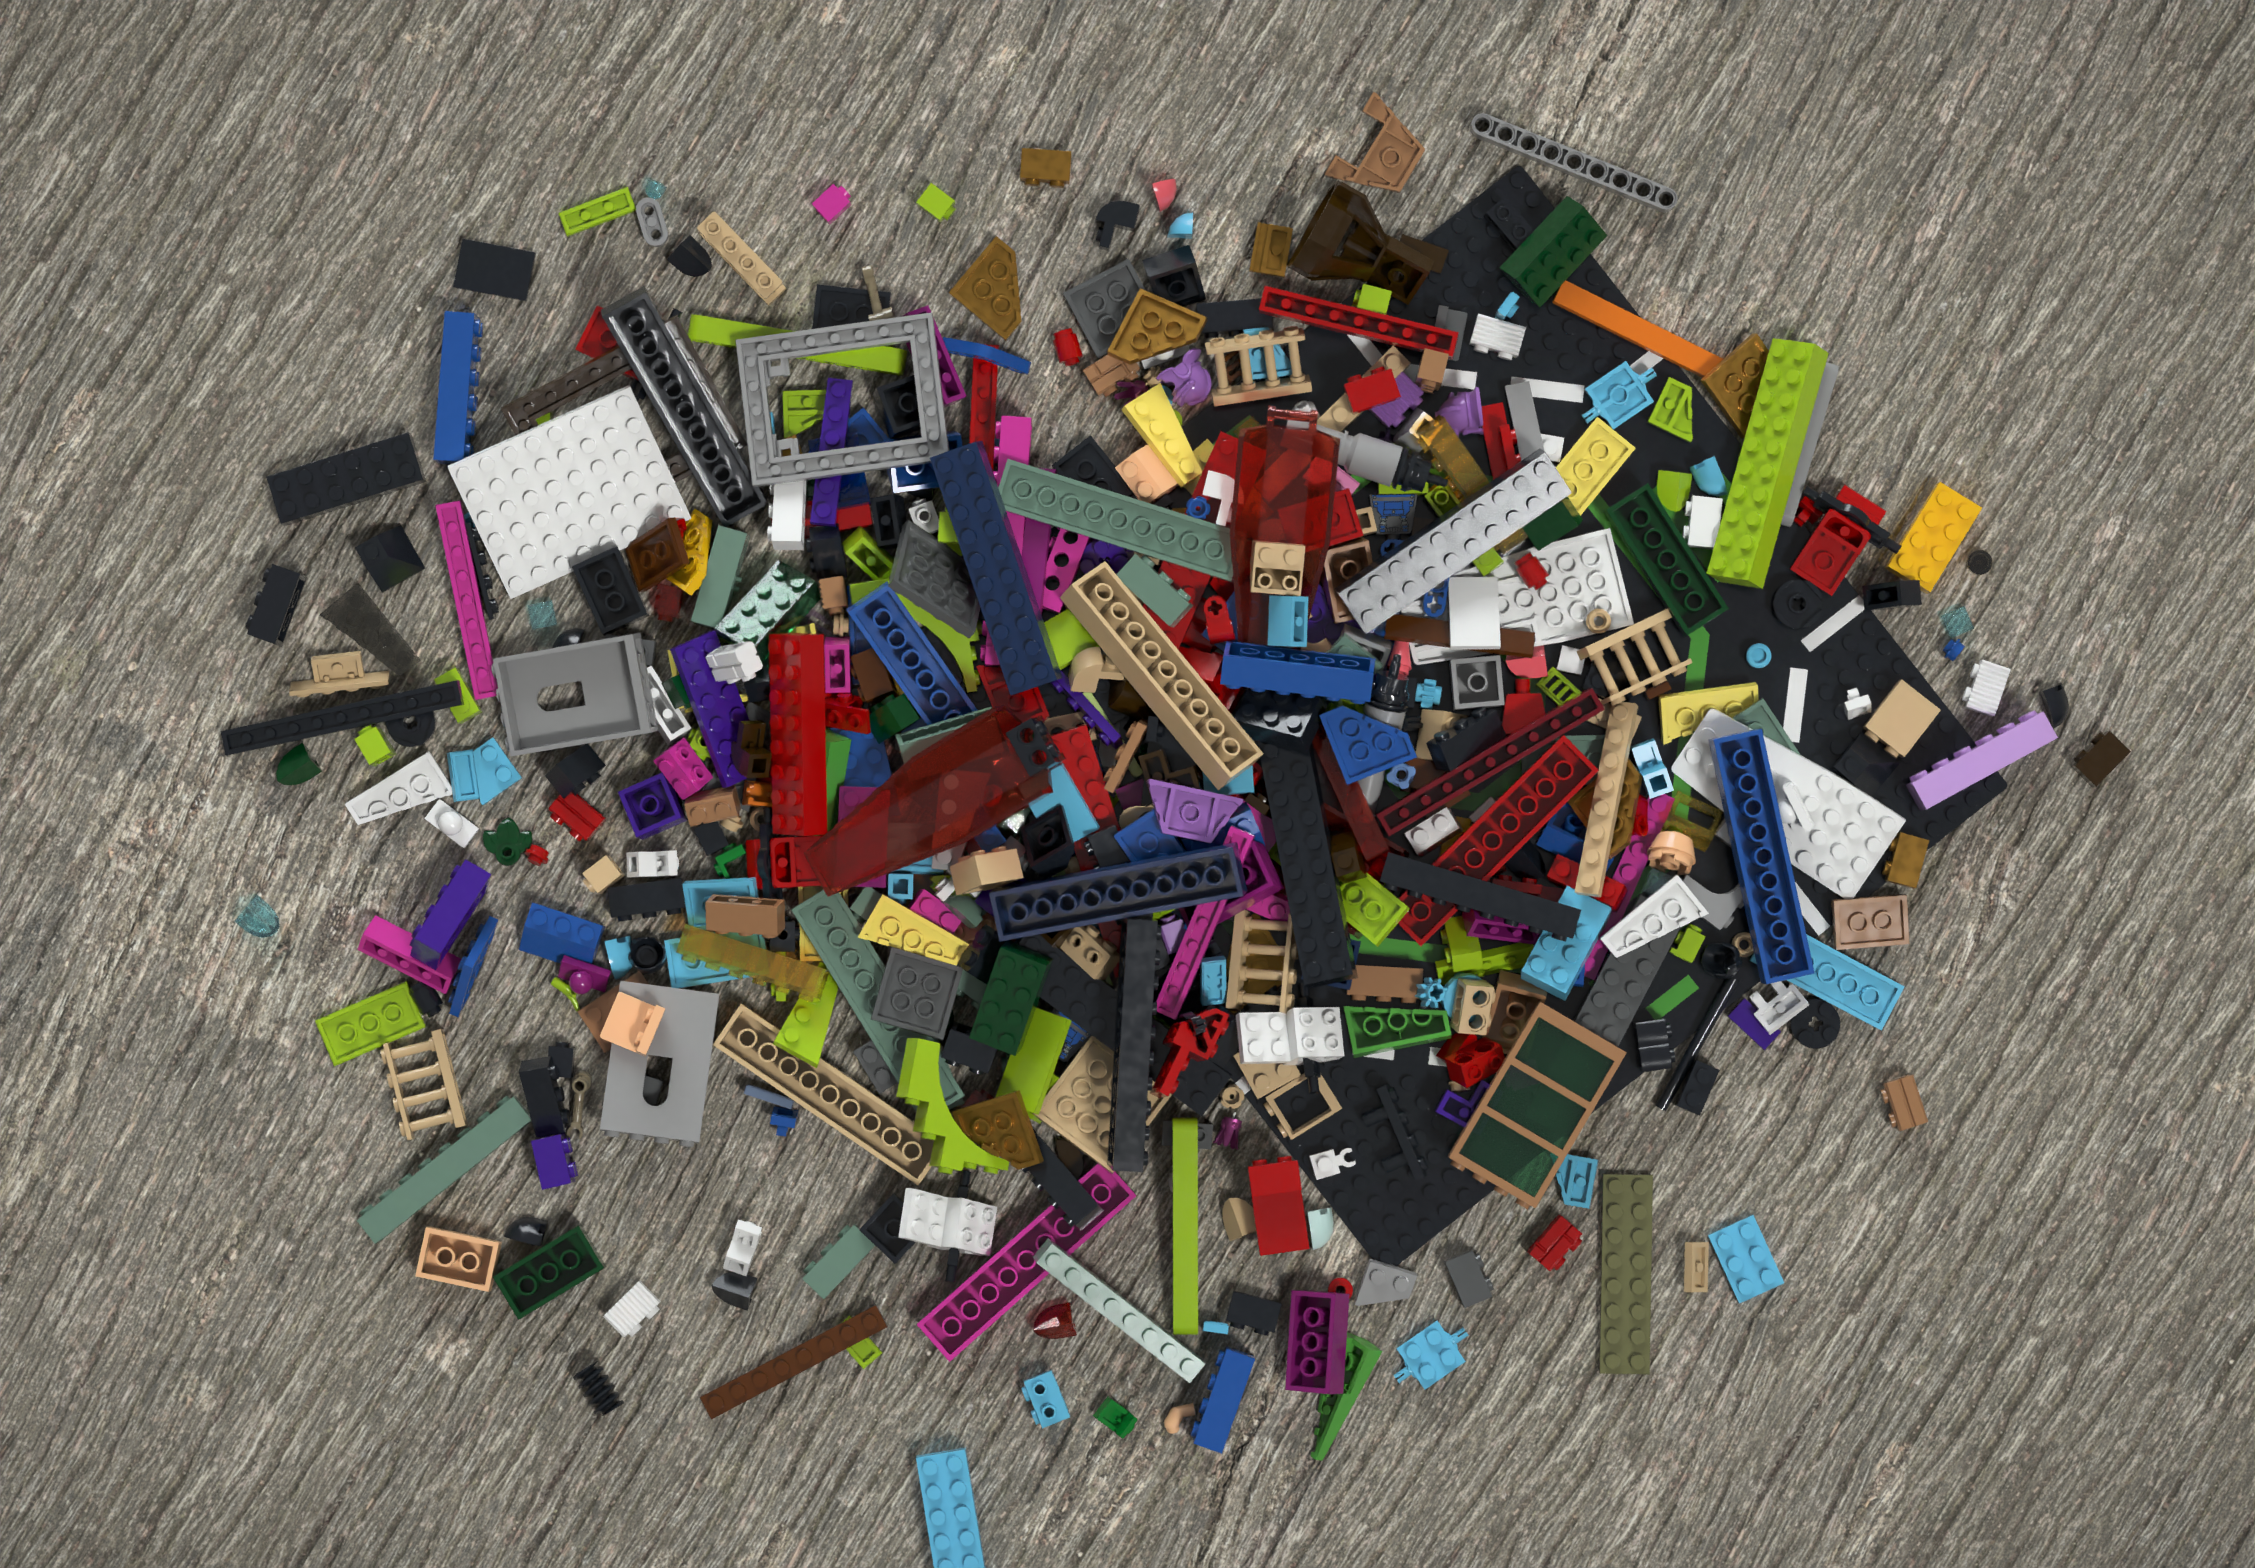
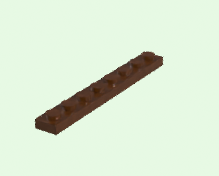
[700,1304,888,1419]

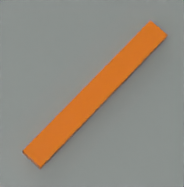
[1552,280,1723,378]

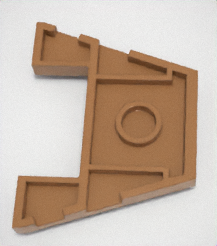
[1324,92,1425,193]

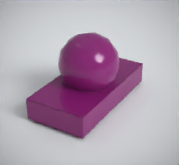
[558,955,611,994]

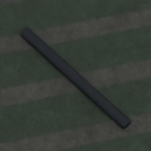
[1655,978,1739,1111]

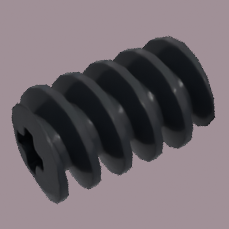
[573,1361,624,1416]

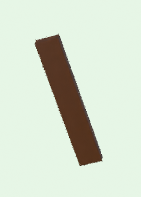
[1384,614,1535,658]

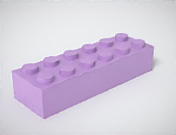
[1906,710,2058,811]

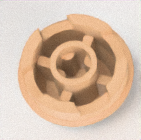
[1647,831,1696,875]

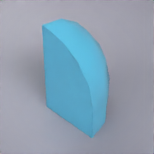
[1167,212,1193,239]
[1690,456,1728,497]
[604,936,632,980]

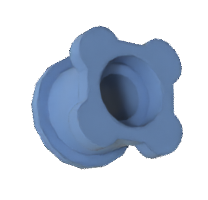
[1387,763,1416,789]

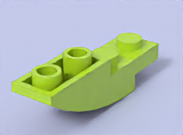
[1424,485,1504,577]

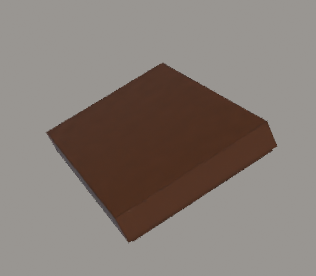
[625,517,690,592]

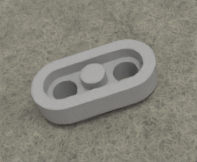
[636,198,669,247]

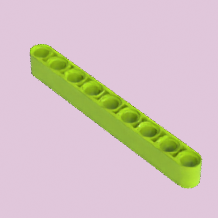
[688,315,908,376]
[1173,1117,1198,1335]

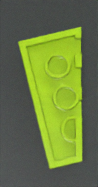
[773,961,839,1068]

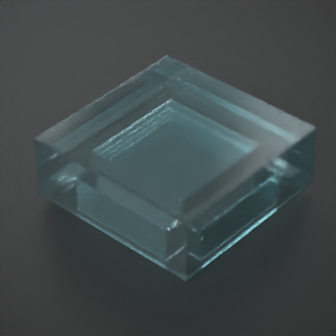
[528,600,557,630]
[1941,606,1974,639]

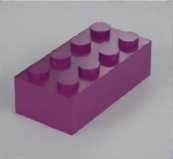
[1179,841,1284,928]
[1285,1290,1350,1394]

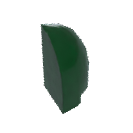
[276,743,322,786]

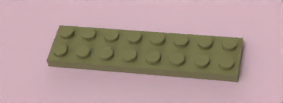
[1599,1174,1653,1375]

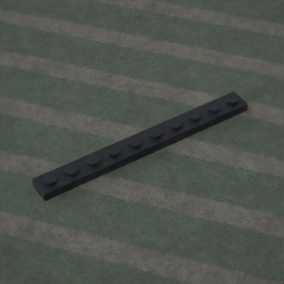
[221,680,464,756]

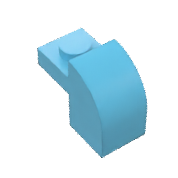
[1630,738,1674,799]

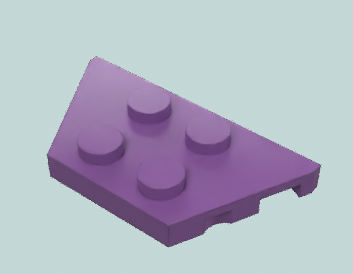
[1147,779,1243,844]

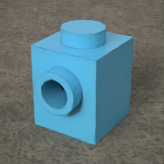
[886,873,913,904]

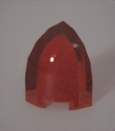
[1033,1302,1077,1339]

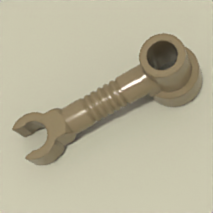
[862,265,895,321]
[567,1071,592,1139]

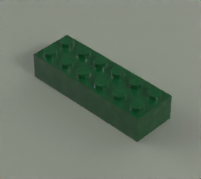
[1604,483,1729,637]

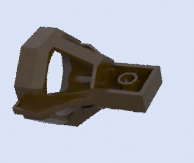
[1287,180,1434,305]

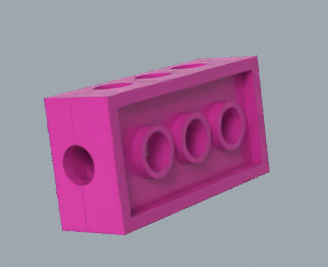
[1042,527,1091,615]

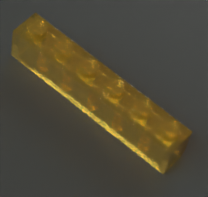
[1415,415,1528,554]
[676,924,829,1002]

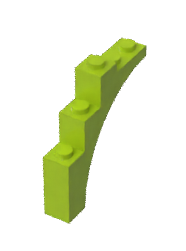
[848,578,982,693]
[896,1038,1009,1175]

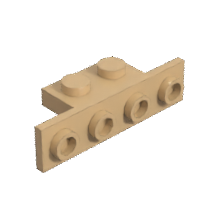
[289,651,390,697]

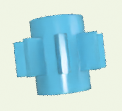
[1415,679,1442,710]
[1415,977,1447,1008]

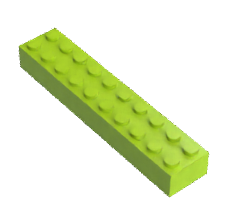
[1706,338,1829,589]

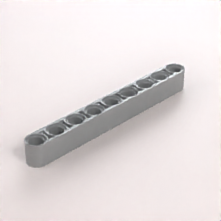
[1470,113,1678,213]

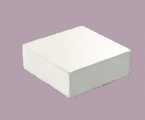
[1556,645,1585,675]

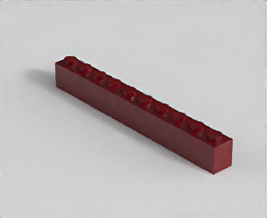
[1375,688,1605,836]

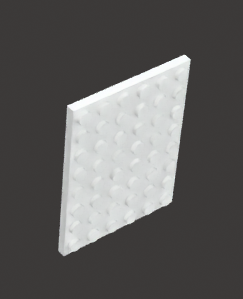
[448,384,691,599]

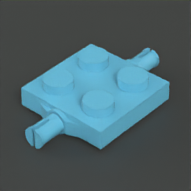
[1582,361,1657,430]
[1394,1321,1469,1390]

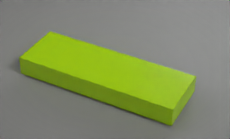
[558,187,636,237]

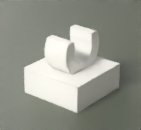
[1844,688,1871,720]

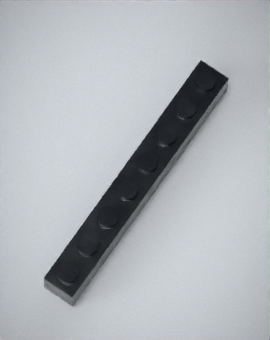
[1379,852,1581,942]

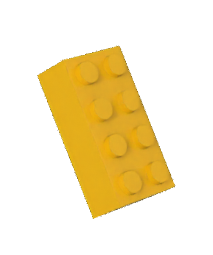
[1885,482,1982,594]

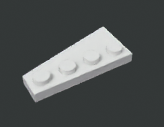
[345,751,452,825]
[1599,875,1709,958]

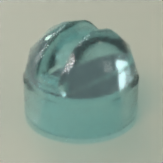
[646,179,667,199]

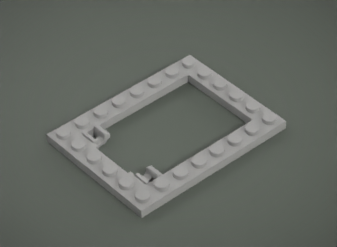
[736,312,949,487]

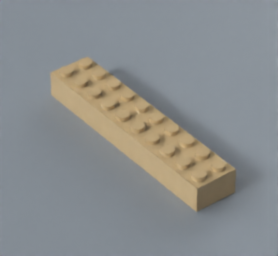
[1060,561,1264,791]
[713,1004,934,1186]

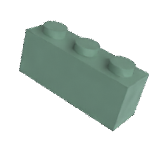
[1116,554,1194,628]
[802,1224,875,1299]

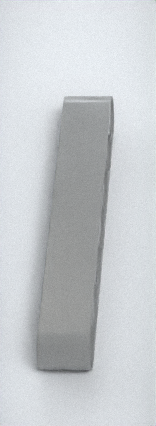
[1781,362,1839,527]

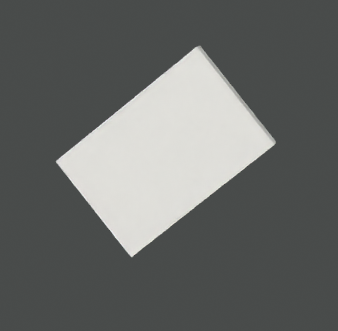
[1448,577,1501,650]

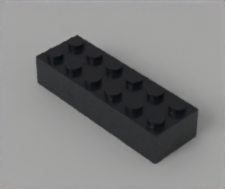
[266,432,427,526]

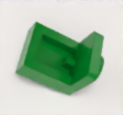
[713,842,746,879]
[1093,1396,1137,1439]

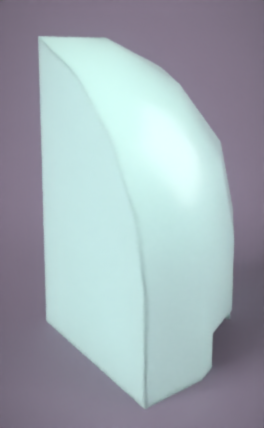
[1307,1207,1334,1250]

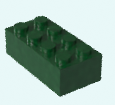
[1500,196,1608,307]
[969,941,1053,1056]
[493,1225,606,1320]

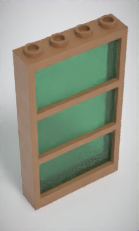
[1448,1001,1627,1210]

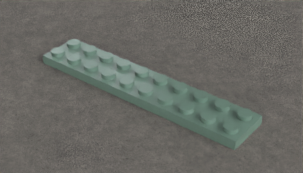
[998,459,1246,582]
[791,883,965,1111]

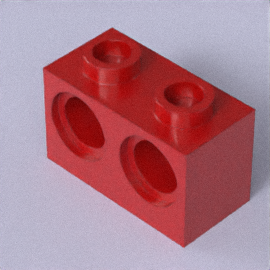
[1445,1037,1505,1088]

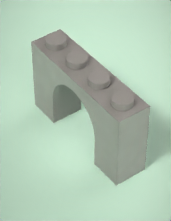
[1681,818,1744,930]

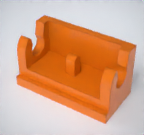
[742,780,772,808]

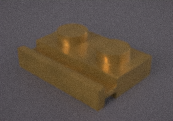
[1249,222,1293,278]

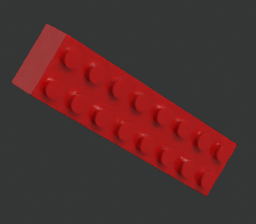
[768,633,827,836]

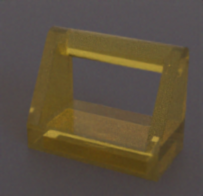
[1660,791,1723,852]

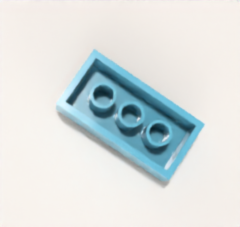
[1521,885,1612,1001]

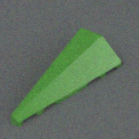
[1311,1332,1382,1461]

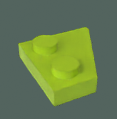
[1647,377,1693,443]
[783,390,826,439]

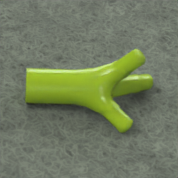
[551,977,580,1011]

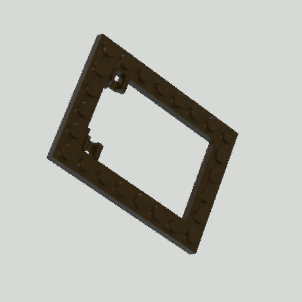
[501,315,747,483]

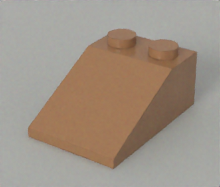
[1314,537,1373,624]
[1482,970,1547,1060]

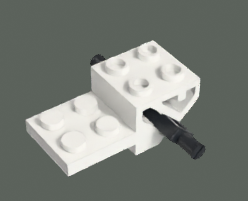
[1236,982,1344,1094]
[898,1170,997,1283]

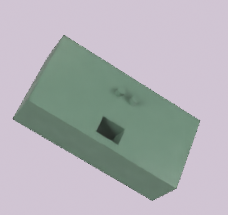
[691,525,750,632]

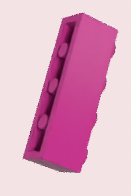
[357,915,461,994]

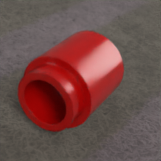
[1053,328,1083,367]
[1514,552,1549,590]

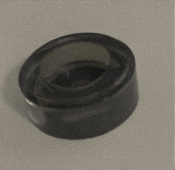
[1967,550,1993,575]

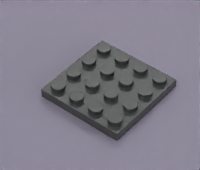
[888,520,981,638]

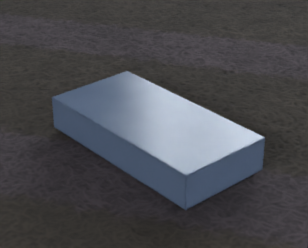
[744,1084,795,1109]

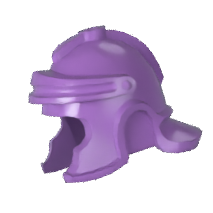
[1156,348,1212,407]
[1435,387,1484,437]

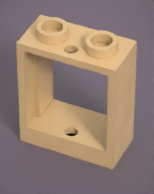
[1263,1073,1342,1140]

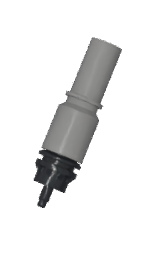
[1280,415,1448,492]
[1343,654,1423,822]

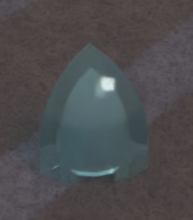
[234,895,280,938]

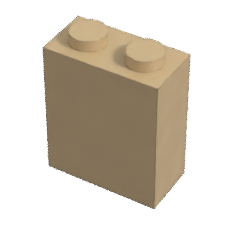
[1862,679,1941,758]

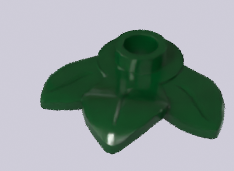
[483,817,532,866]

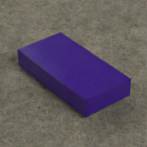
[1727,998,1781,1050]

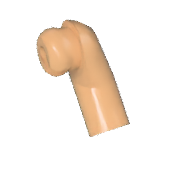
[1164,1403,1196,1434]

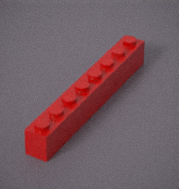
[1259,286,1459,360]

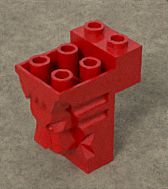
[1248,1156,1310,1256]

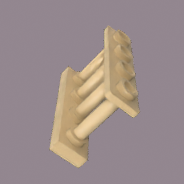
[697,212,786,306]
[1205,326,1312,406]
[1576,609,1693,706]
[1226,910,1299,1014]
[381,1029,468,1140]

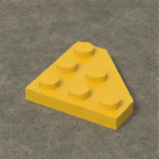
[666,509,713,596]

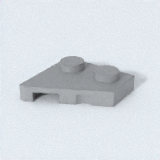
[1354,1258,1417,1306]

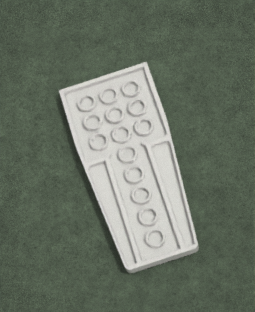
[1400,528,1634,665]
[1672,709,1906,899]

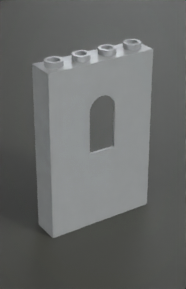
[492,633,658,756]
[600,981,719,1147]

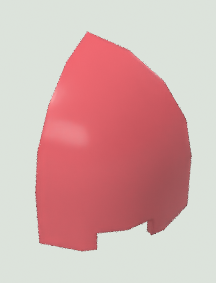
[1152,179,1177,212]
[1505,645,1548,678]

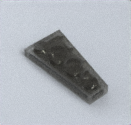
[320,583,420,676]

